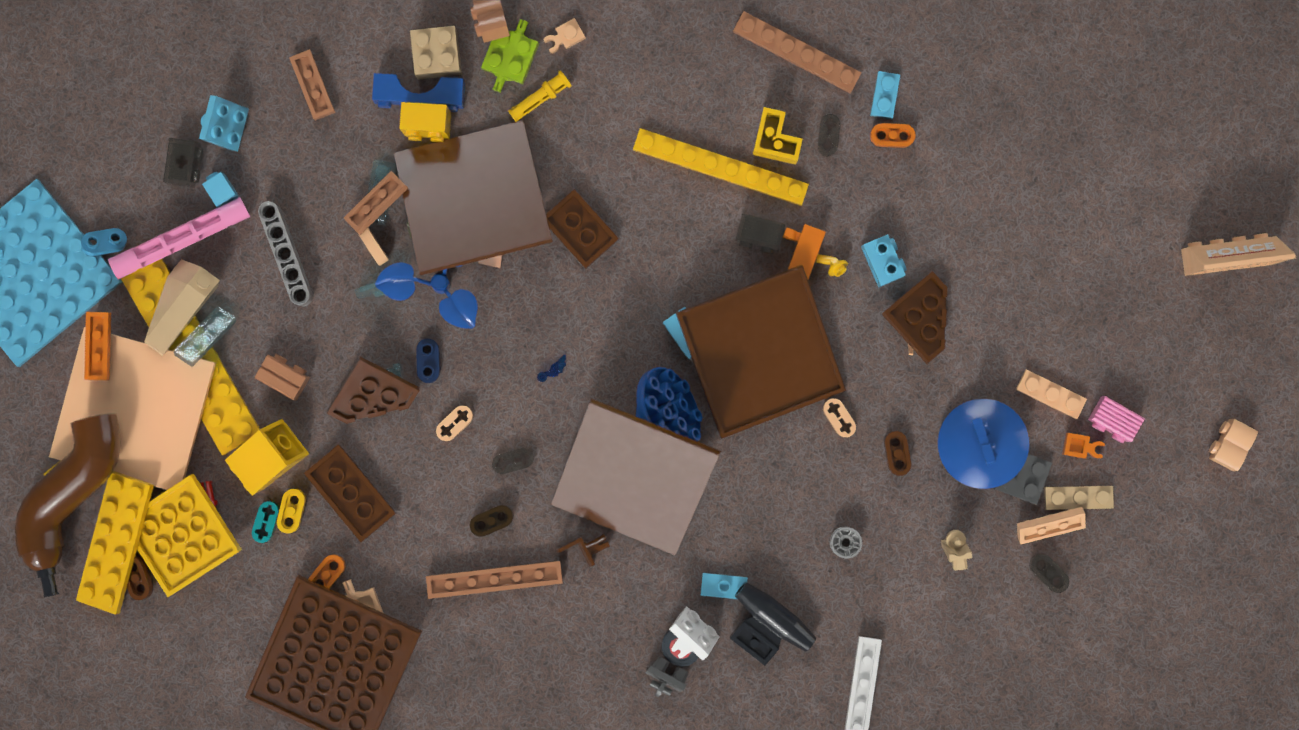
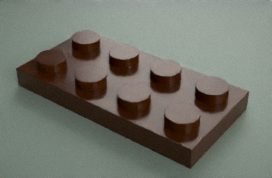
[304,444,396,542]

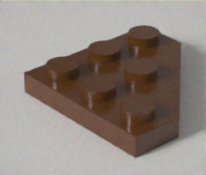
[882,271,948,364]
[327,356,420,424]

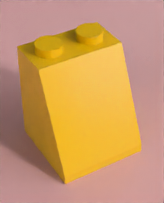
[225,419,309,496]

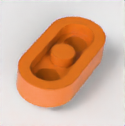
[870,123,916,148]
[309,554,345,589]

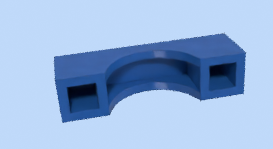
[372,73,465,112]

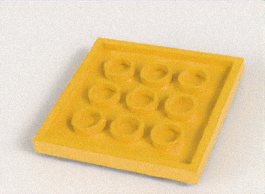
[137,474,242,597]

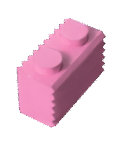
[1088,396,1145,443]

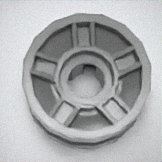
[829,526,862,559]

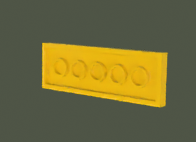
[76,471,154,615]

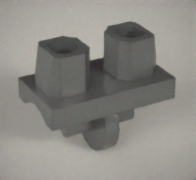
[645,657,688,698]

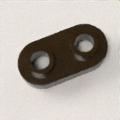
[470,505,513,537]

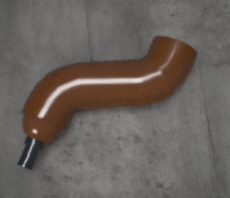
[15,413,121,598]

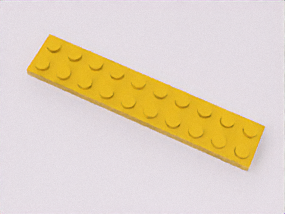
[121,258,260,455]

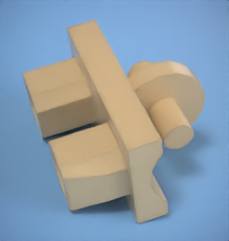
[941,530,972,570]

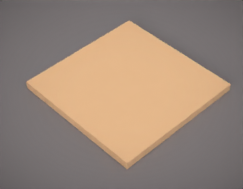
[49,327,216,490]

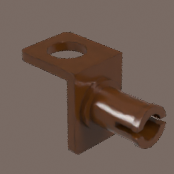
[556,534,610,566]

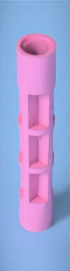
[108,197,250,279]

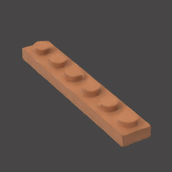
[733,11,861,94]
[426,560,563,599]

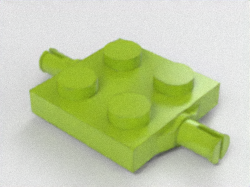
[481,19,539,93]

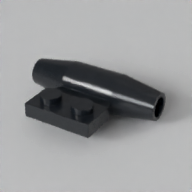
[730,582,816,666]

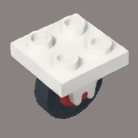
[661,606,719,667]

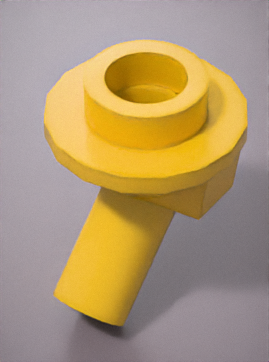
[816,254,848,277]

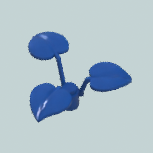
[375,262,478,329]

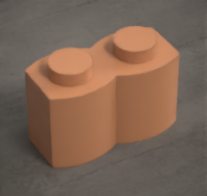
[470,0,510,43]

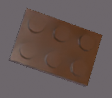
[546,189,619,269]

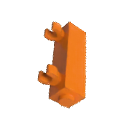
[783,224,826,279]

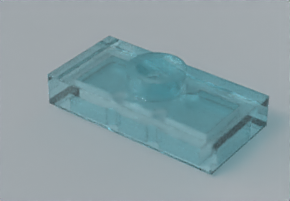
[354,282,385,299]

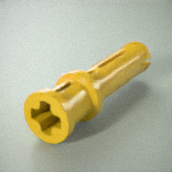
[508,70,572,122]

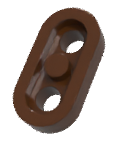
[884,431,911,476]
[127,555,153,600]

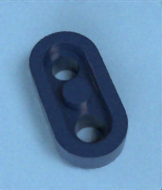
[416,338,440,383]

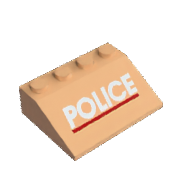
[1181,233,1296,276]

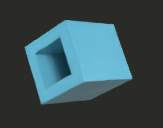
[202,172,239,207]

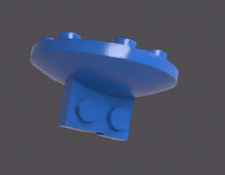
[636,367,703,442]
[938,399,1029,489]

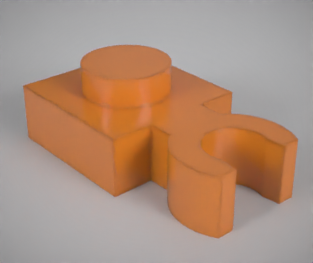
[1062,433,1105,459]

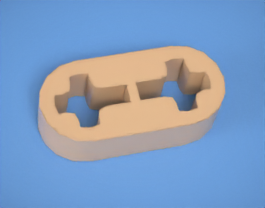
[359,227,389,266]
[823,398,856,437]
[436,406,473,441]

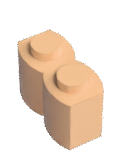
[1209,419,1258,471]

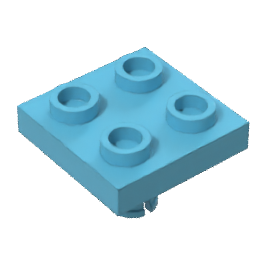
[199,95,249,152]

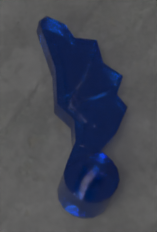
[536,355,566,382]

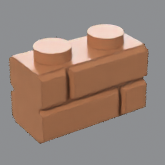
[255,354,310,401]

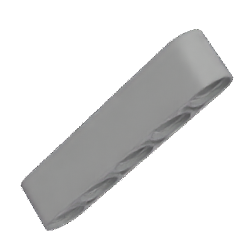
[258,201,313,307]

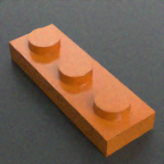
[84,312,111,381]

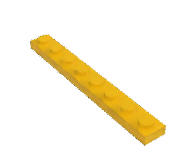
[633,128,809,206]

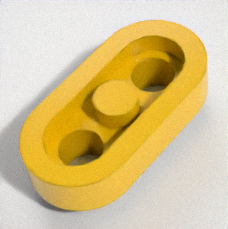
[277,489,306,533]

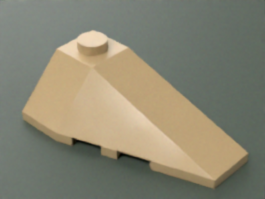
[144,259,220,356]

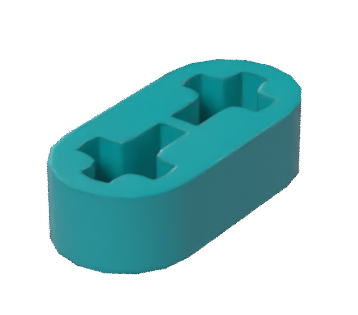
[252,501,280,543]

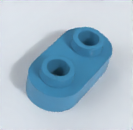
[81,228,127,256]

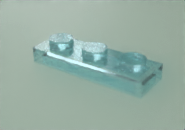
[174,306,236,367]

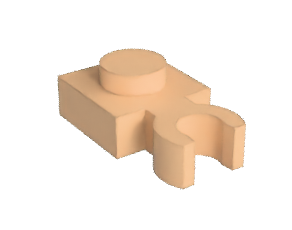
[543,18,585,53]

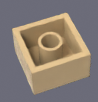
[410,26,462,80]

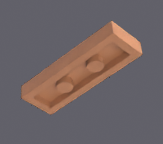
[289,49,336,121]
[344,171,408,235]

